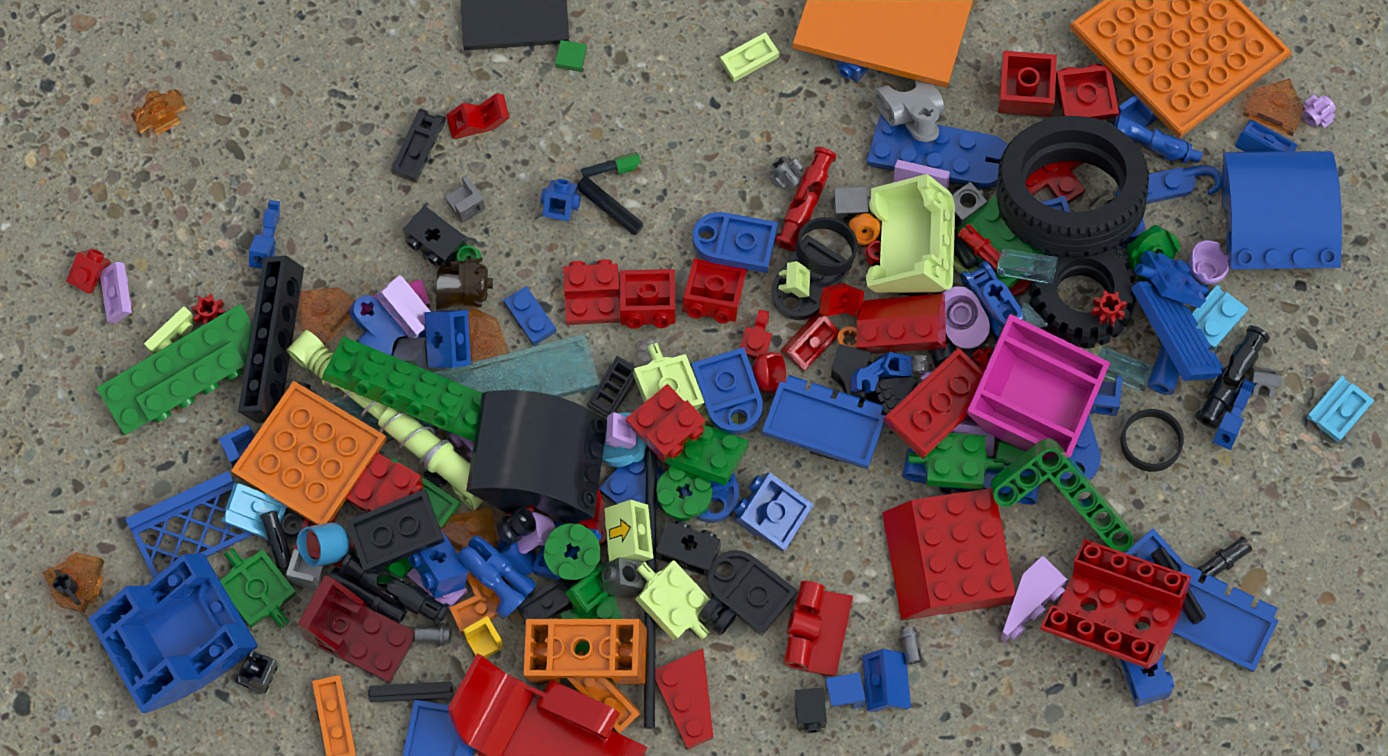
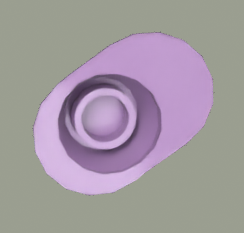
[942,286,990,349]

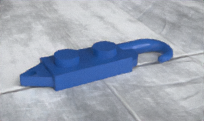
[1115,165,1222,204]

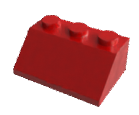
[857,294,946,354]

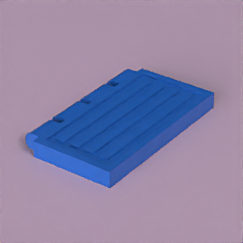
[1131,281,1224,381]
[762,375,885,470]
[1172,563,1279,672]
[403,700,475,756]

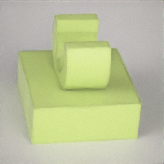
[778,261,810,298]

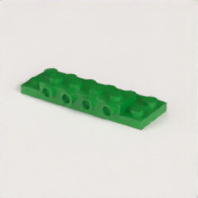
[96,304,253,435]
[322,336,483,441]

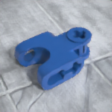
[960,261,1023,341]
[349,295,426,356]

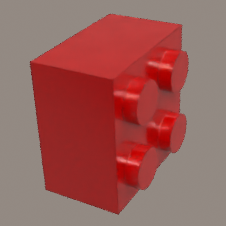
[998,51,1057,117]

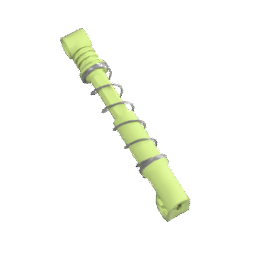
[287,330,483,511]

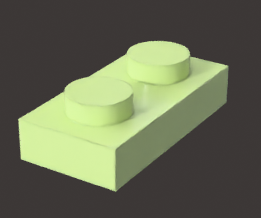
[720,32,780,82]
[144,306,195,355]

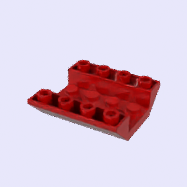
[1040,539,1191,669]

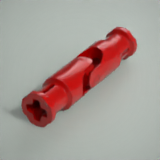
[775,146,837,252]

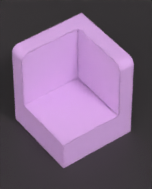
[517,512,555,554]

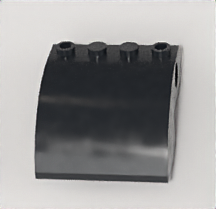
[466,390,607,524]

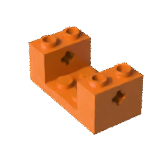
[523,619,647,685]

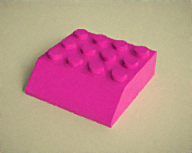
[966,314,1110,459]

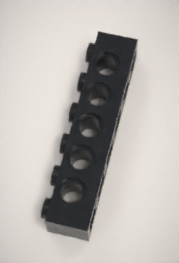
[238,255,304,423]

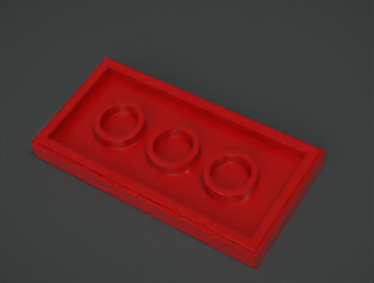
[883,347,984,459]

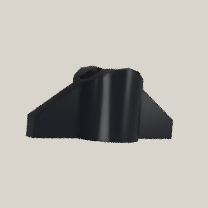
[52,569,81,605]

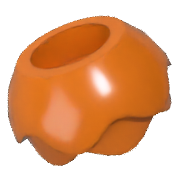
[848,213,881,246]

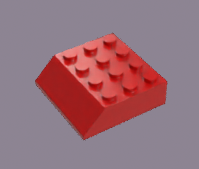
[882,488,1015,621]

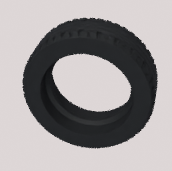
[997,116,1149,258]

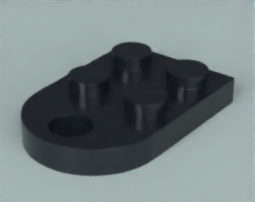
[771,235,852,320]
[708,550,798,636]

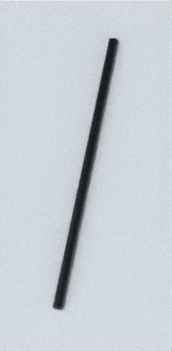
[644,446,657,729]

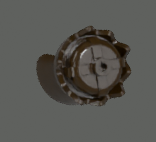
[436,258,493,311]

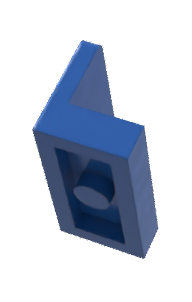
[862,649,911,712]

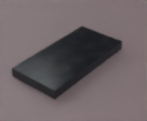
[461,0,569,51]

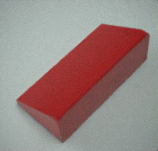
[780,313,840,371]

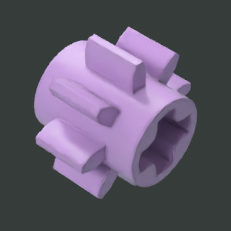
[1302,94,1336,129]

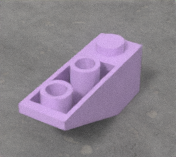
[1001,556,1067,643]

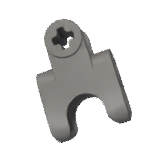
[875,79,944,142]

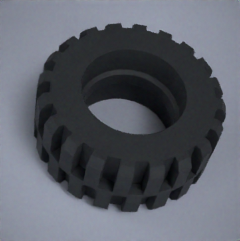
[1029,248,1136,349]

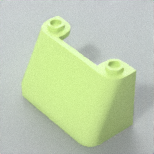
[866,174,955,293]

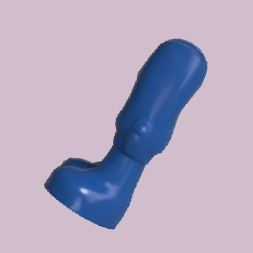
[458,535,537,619]

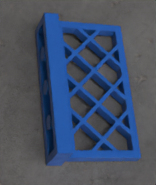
[125,471,253,579]

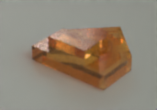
[1243,78,1304,136]
[131,90,187,135]
[300,287,356,346]
[467,308,510,368]
[441,507,498,553]
[42,552,105,613]

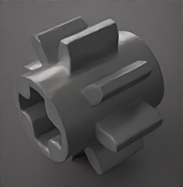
[769,156,803,189]

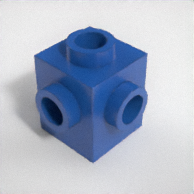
[540,179,581,221]

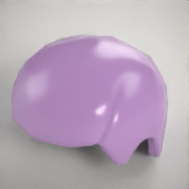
[1188,240,1229,285]

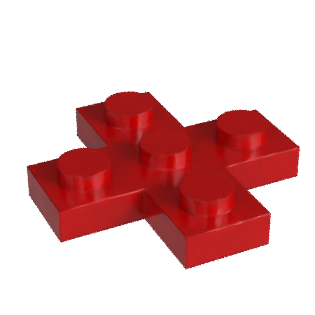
[1026,161,1085,204]

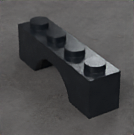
[810,344,873,462]

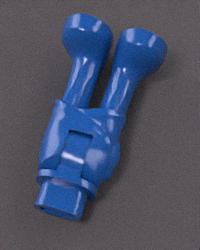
[1112,114,1203,164]

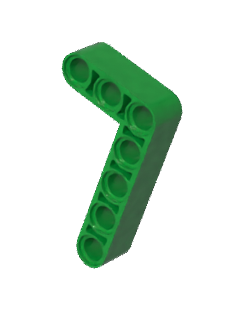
[990,438,1133,552]

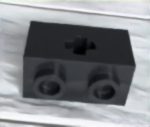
[403,205,467,267]
[656,521,721,577]

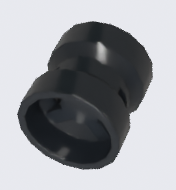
[496,507,536,545]
[698,596,737,636]

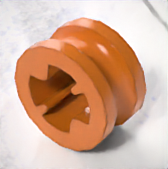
[837,326,857,348]

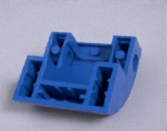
[1222,151,1342,269]
[88,553,258,713]

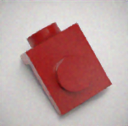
[66,249,111,294]
[819,283,864,317]

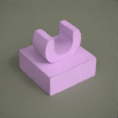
[606,412,636,449]

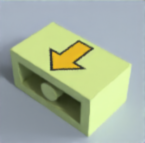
[604,500,653,562]

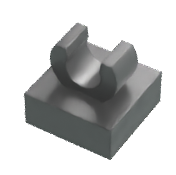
[1250,367,1282,398]

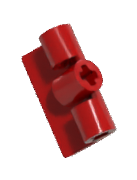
[783,581,853,676]

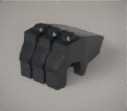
[866,376,918,416]
[235,652,278,695]

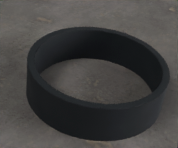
[796,217,858,276]
[1120,409,1184,472]

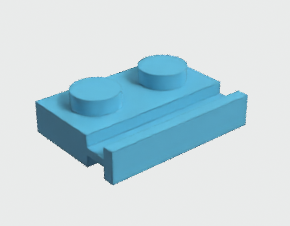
[1192,285,1248,351]
[1307,375,1374,443]
[221,483,287,540]

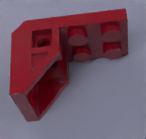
[297,575,415,684]

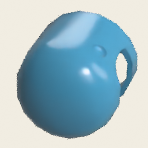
[296,523,350,567]

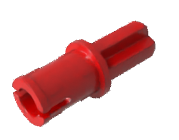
[958,224,1006,271]

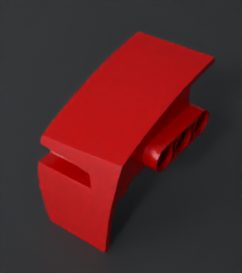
[448,653,648,756]

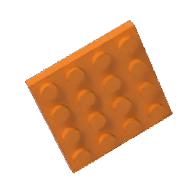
[231,381,387,525]

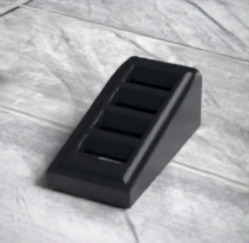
[587,356,637,418]

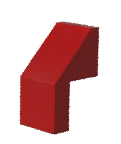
[446,93,510,139]

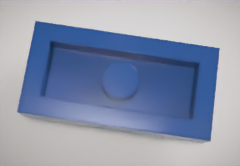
[504,286,556,346]

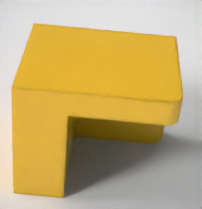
[463,616,504,658]

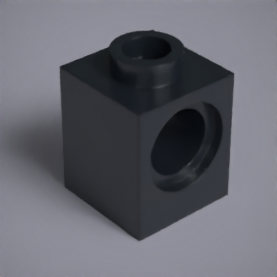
[794,688,827,733]

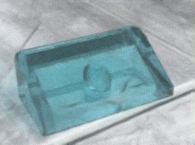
[997,248,1058,284]
[1013,302,1048,328]
[1098,346,1154,391]

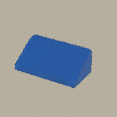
[1235,119,1298,152]

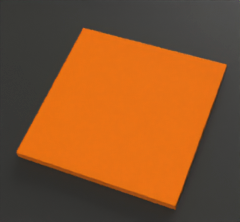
[792,0,973,88]
[1069,0,1292,139]

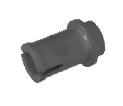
[415,623,452,646]
[898,627,924,665]

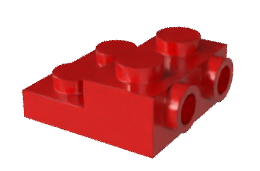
[1055,64,1119,120]
[682,258,747,324]
[563,259,621,325]
[620,269,676,329]
[625,384,706,462]
[346,453,424,513]

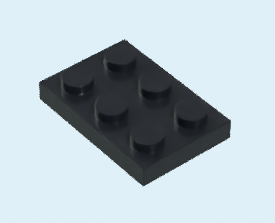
[346,489,445,574]

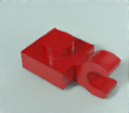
[740,309,772,359]

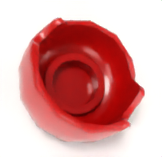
[752,352,786,394]

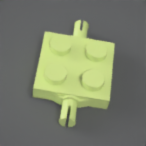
[633,343,705,409]
[635,560,710,641]

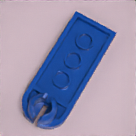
[867,114,1007,188]

